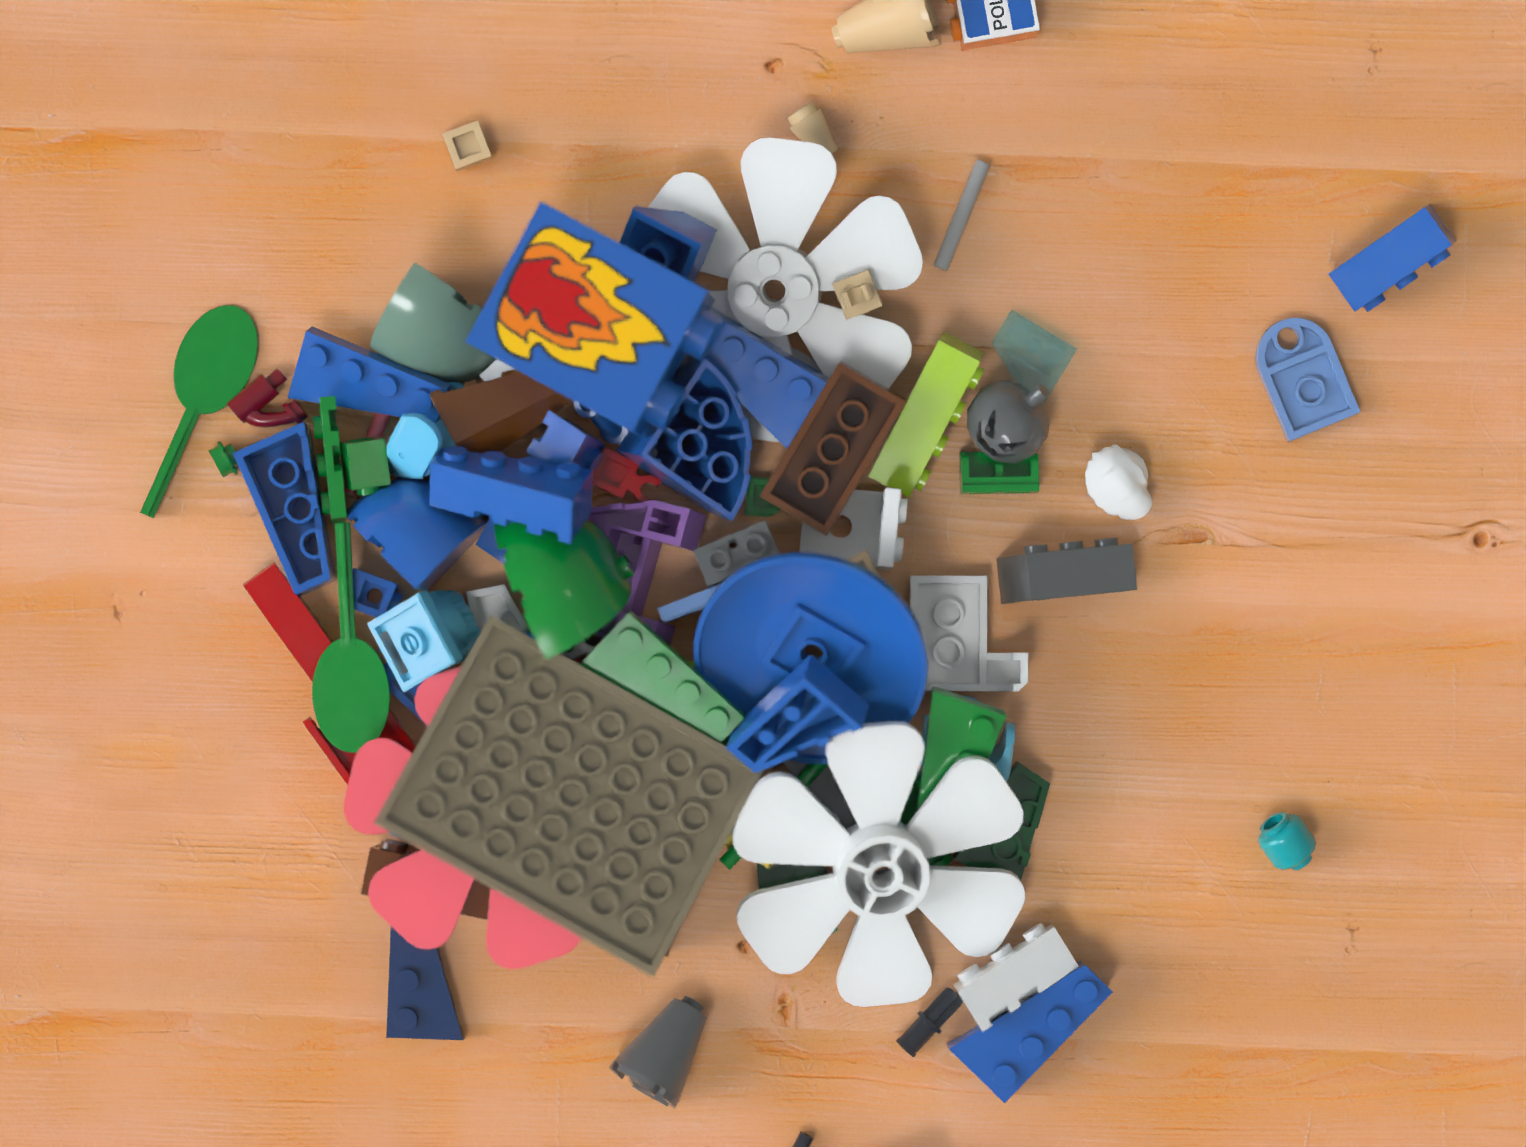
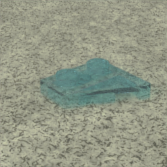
[991,310,1077,405]

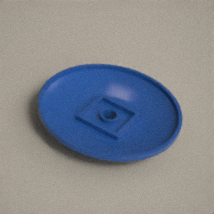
[693,552,928,764]

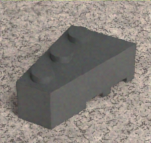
[996,538,1137,604]

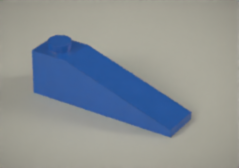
[620,206,717,283]

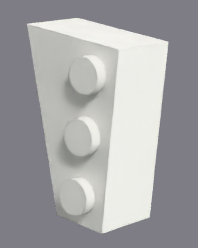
[953,923,1079,1032]

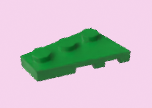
[313,396,347,525]

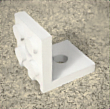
[799,488,907,570]

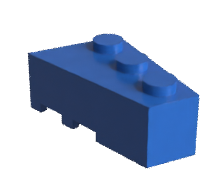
[726,654,869,773]

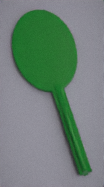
[140,305,258,518]
[312,522,390,753]

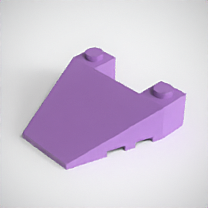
[587,500,706,645]

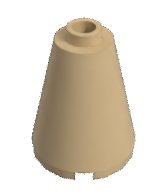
[832,0,942,53]

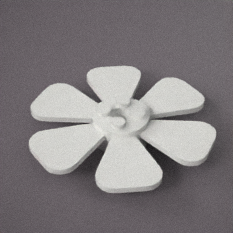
[648,137,923,442]
[732,721,1025,1007]

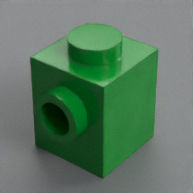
[339,436,391,495]

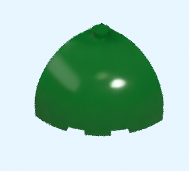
[494,519,635,660]

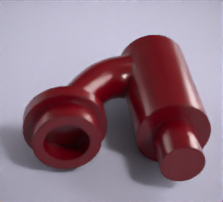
[227,368,309,427]

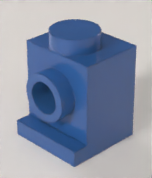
[353,568,403,618]

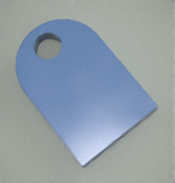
[1255,318,1360,442]

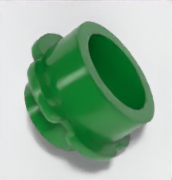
[209,441,238,478]

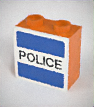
[946,0,1040,51]

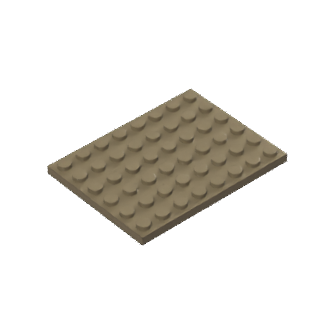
[374,615,765,977]

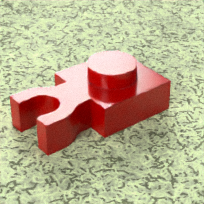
[592,447,661,503]

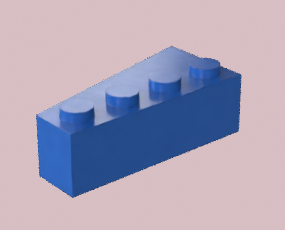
[475,410,605,564]
[233,422,336,596]

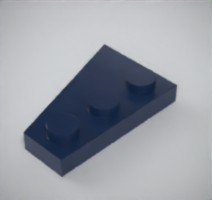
[386,926,465,1040]

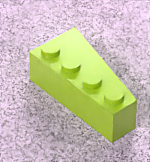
[868,331,984,498]

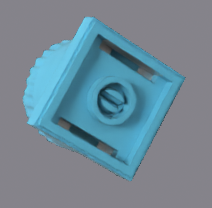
[367,590,481,692]

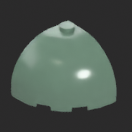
[370,262,496,385]

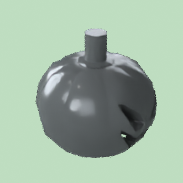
[967,380,1049,464]

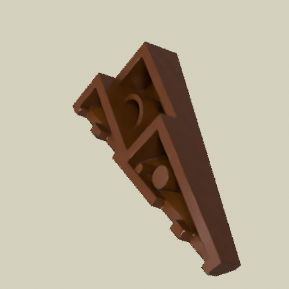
[430,369,573,454]

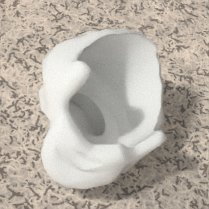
[1085,445,1153,520]

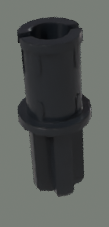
[896,987,963,1057]

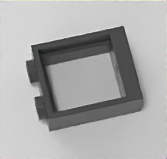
[693,520,779,588]

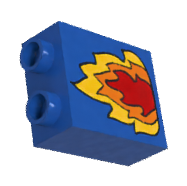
[465,202,724,437]

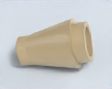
[787,101,838,153]

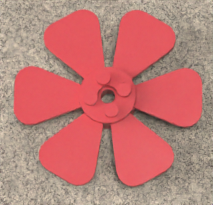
[344,666,581,969]

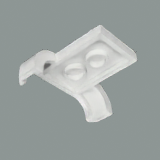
[910,576,1028,691]

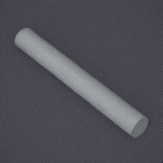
[933,160,990,272]

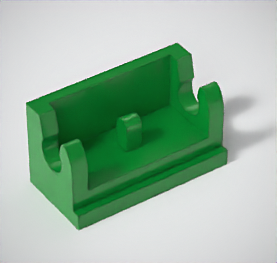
[959,452,1039,495]

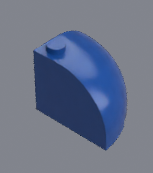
[615,358,752,521]
[346,478,488,591]

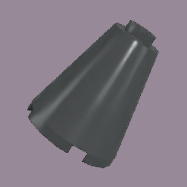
[609,996,707,1109]

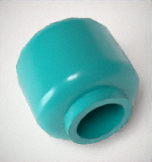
[1258,812,1316,870]

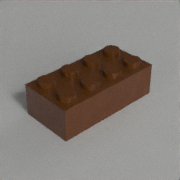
[760,361,907,536]

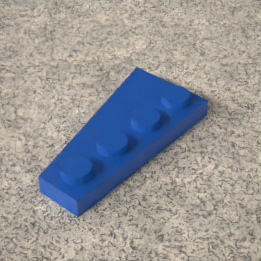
[287,326,451,423]

